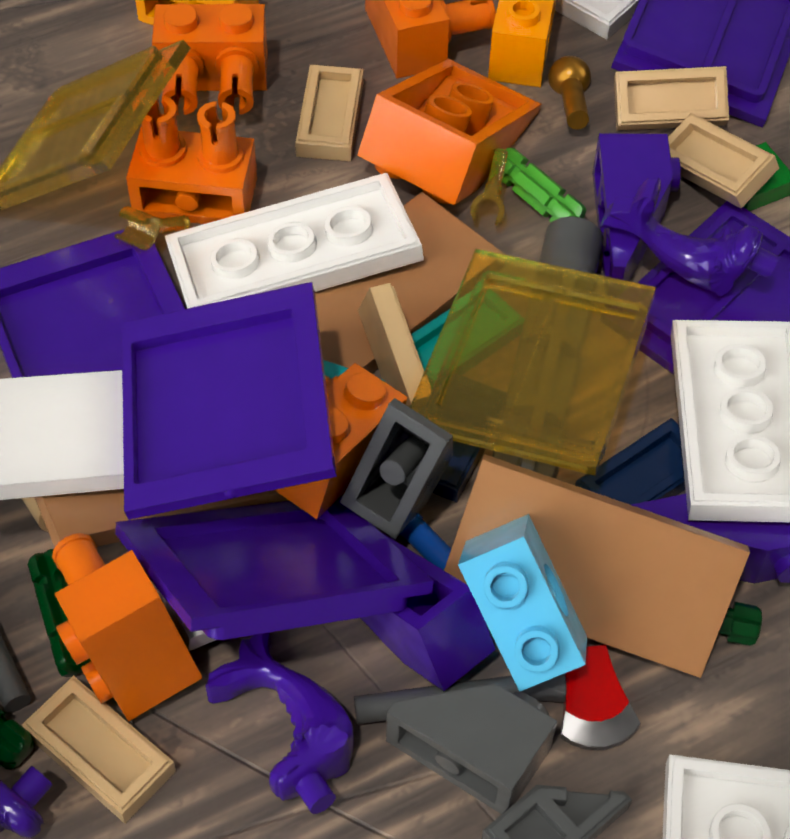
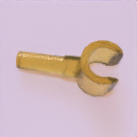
[470,148,508,227]
[115,206,190,250]

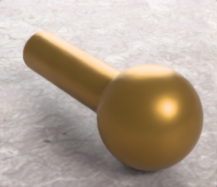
[548,56,591,130]

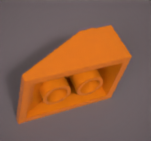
[357,58,542,206]

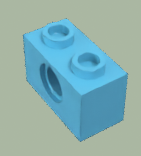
[458,514,587,692]

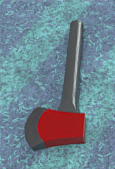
[354,644,641,750]

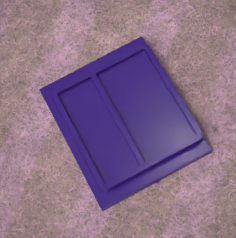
[611,0,790,128]
[600,201,790,374]
[0,223,185,378]
[122,282,337,520]
[115,496,434,640]

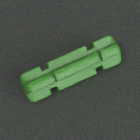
[492,147,587,222]

